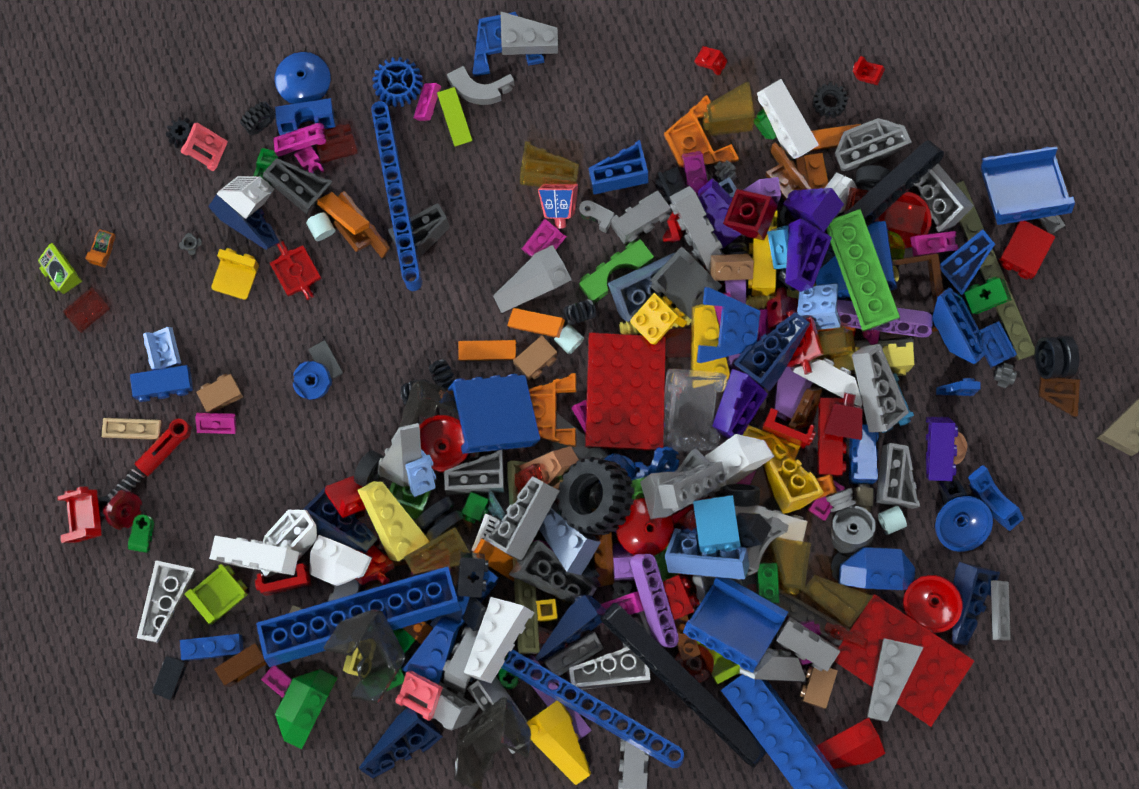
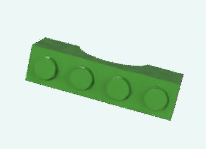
[579,239,654,304]

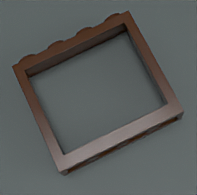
[879,253,943,340]

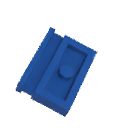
[980,321,1017,368]

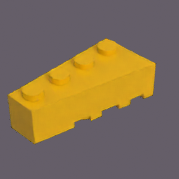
[748,210,777,296]
[691,304,730,388]

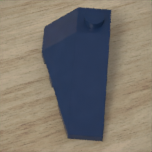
[208,194,279,250]
[734,312,811,391]
[303,487,377,553]
[952,562,1000,645]
[535,594,606,661]
[359,707,443,778]

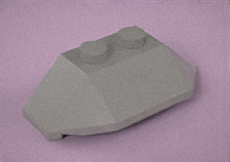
[835,118,912,171]
[740,648,806,681]

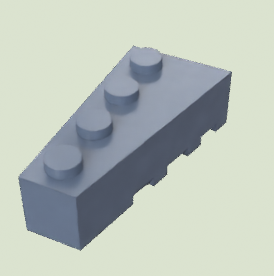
[608,253,675,322]
[539,502,601,575]

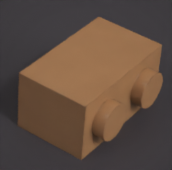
[710,254,754,281]
[513,335,557,380]
[196,374,243,413]
[800,666,838,709]

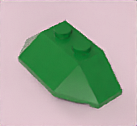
[275,669,337,749]

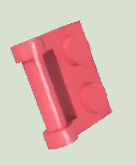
[181,123,228,171]
[396,670,443,721]

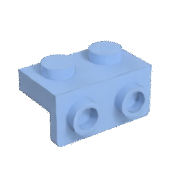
[143,327,181,370]
[406,450,436,497]

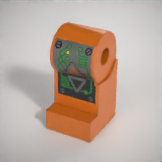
[85,229,115,268]

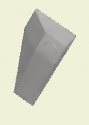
[493,245,571,313]
[640,472,710,519]

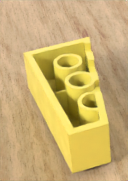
[831,342,914,376]
[358,481,431,561]

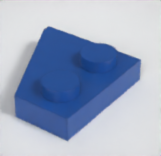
[936,378,980,396]

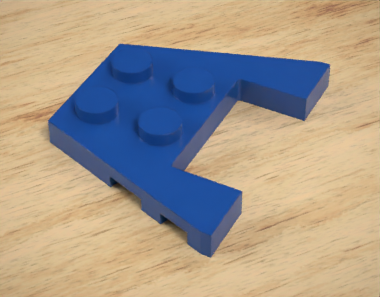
[473,12,544,77]
[697,287,760,363]

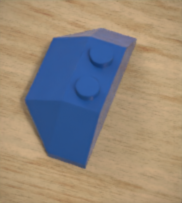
[933,288,985,364]
[839,547,915,590]

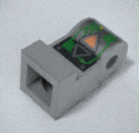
[579,200,615,233]

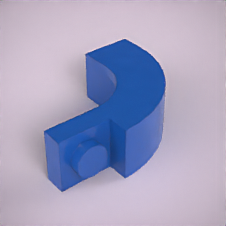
[968,465,1024,531]

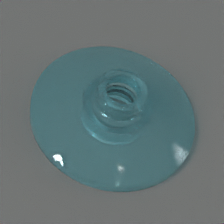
[488,490,506,520]

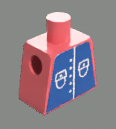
[538,184,578,228]

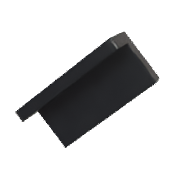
[152,656,188,701]

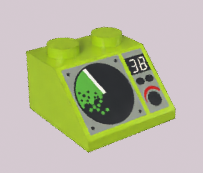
[38,243,82,294]

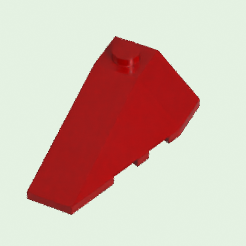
[816,718,886,769]

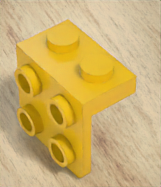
[211,248,259,300]
[630,293,688,345]

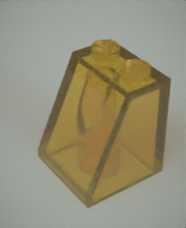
[703,82,755,136]
[768,538,811,596]

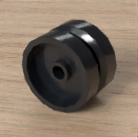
[1034,335,1080,379]
[415,496,465,544]

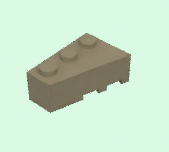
[1097,398,1139,456]

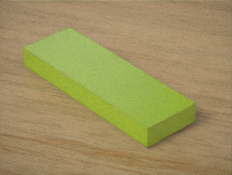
[437,87,472,147]

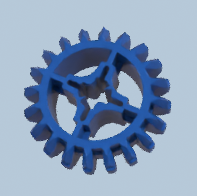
[372,57,423,107]

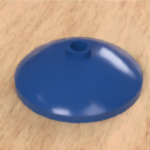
[275,52,331,104]
[935,496,993,552]

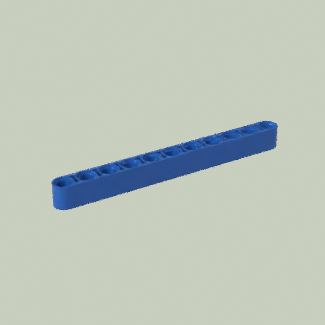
[371,101,422,291]
[501,649,684,768]

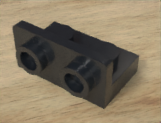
[655,167,687,210]

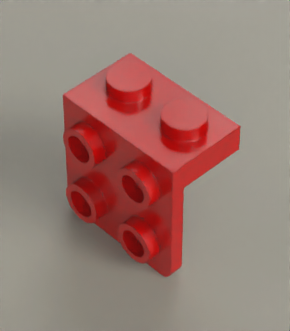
[325,476,366,518]
[663,574,700,620]

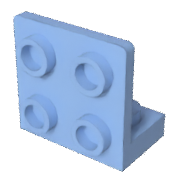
[797,284,841,330]

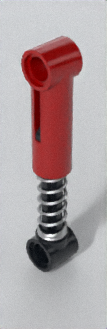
[98,419,191,518]

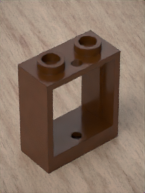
[214,643,267,687]

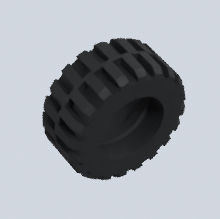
[557,457,634,535]

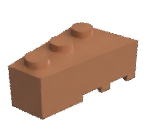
[520,446,579,490]

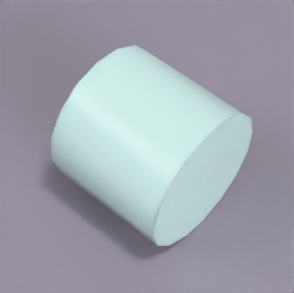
[306,212,335,241]
[554,324,584,354]
[878,506,907,535]

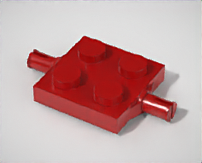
[270,241,321,300]
[787,310,824,375]
[350,545,394,585]

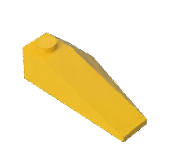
[756,434,824,514]
[522,701,591,785]

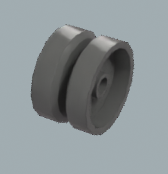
[830,506,875,556]

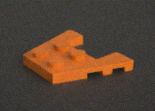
[664,95,739,168]
[529,373,577,447]

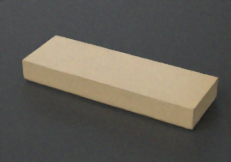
[102,418,162,440]

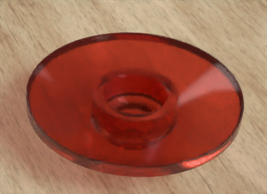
[675,645,714,683]

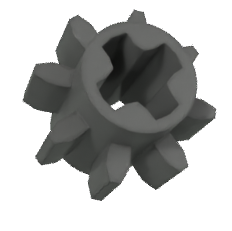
[714,160,737,182]
[994,363,1017,388]

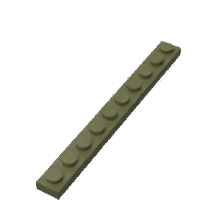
[956,181,1035,361]
[507,461,540,654]

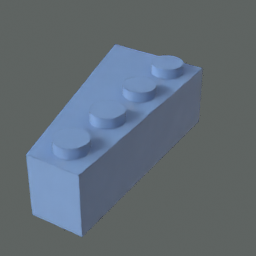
[665,528,750,579]

